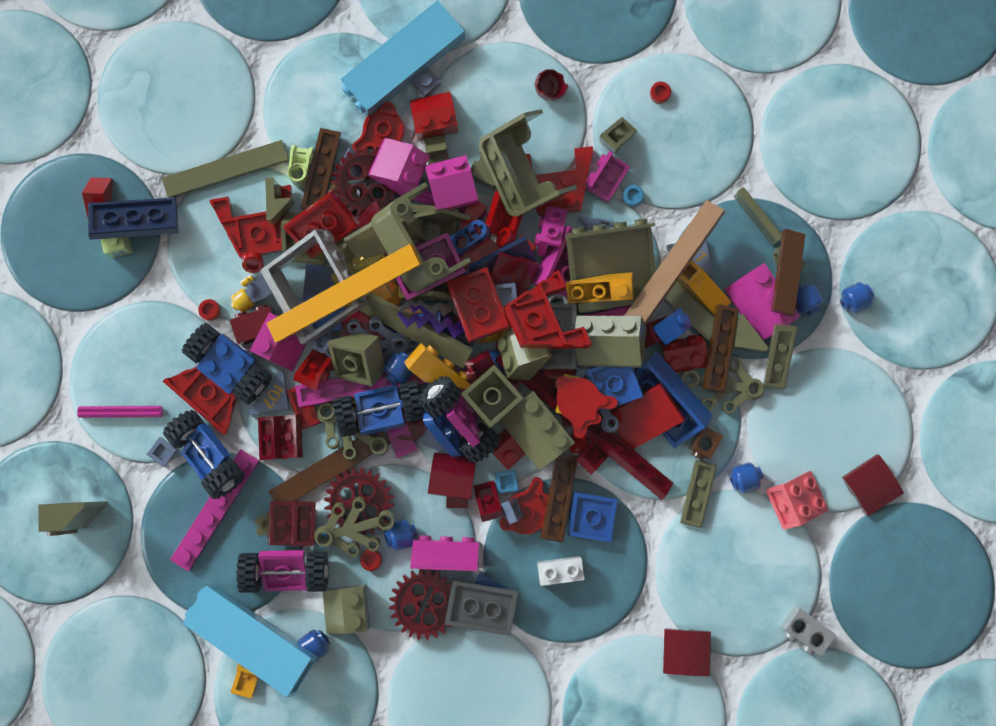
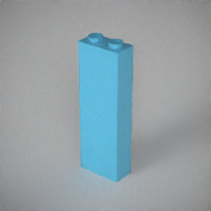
[341,0,465,116]
[182,585,318,697]

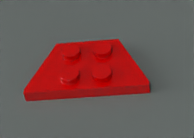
[162,365,237,435]

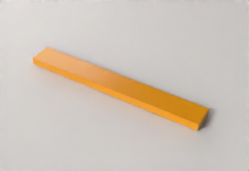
[266,244,422,343]

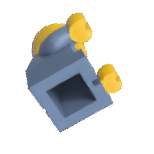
[231,274,272,312]

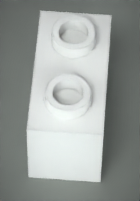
[537,556,584,586]

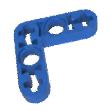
[450,220,490,280]
[423,411,464,458]

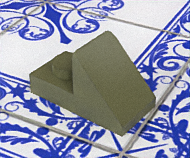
[599,117,638,155]
[424,135,449,165]
[265,178,295,225]

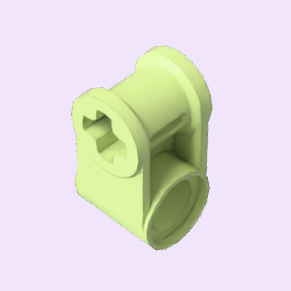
[288,145,315,188]

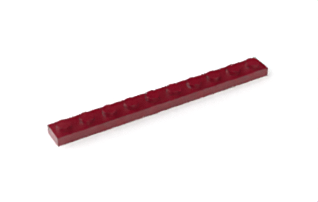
[495,354,673,500]

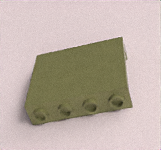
[565,219,655,313]

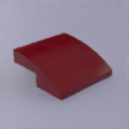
[490,252,540,297]
[258,414,303,460]
[427,452,476,500]
[842,454,904,517]
[268,501,316,546]
[663,628,711,676]

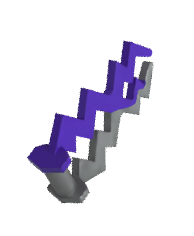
[397,298,465,338]

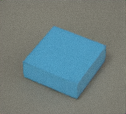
[495,470,519,494]

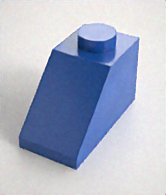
[653,308,693,345]

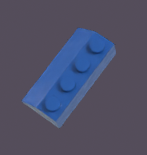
[633,351,713,448]

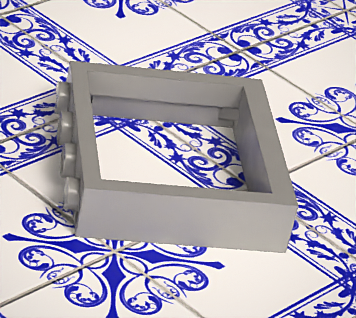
[260,229,369,345]

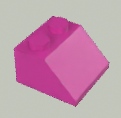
[368,138,430,196]
[425,155,479,210]
[250,312,307,372]

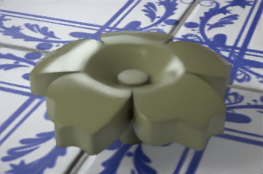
[254,512,269,537]

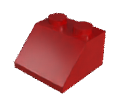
[410,92,459,141]

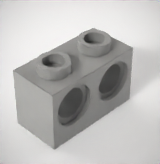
[780,606,837,657]

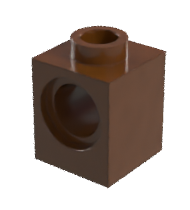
[688,427,723,461]

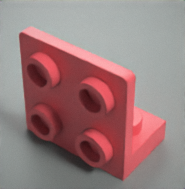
[766,471,828,530]

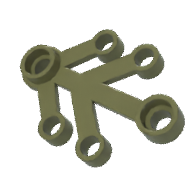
[681,358,765,414]
[317,401,389,461]
[314,497,396,557]

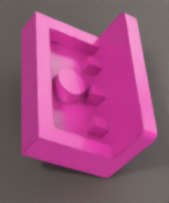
[586,151,630,203]
[534,206,568,256]

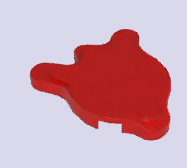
[352,102,405,156]
[556,376,618,438]
[499,477,548,535]

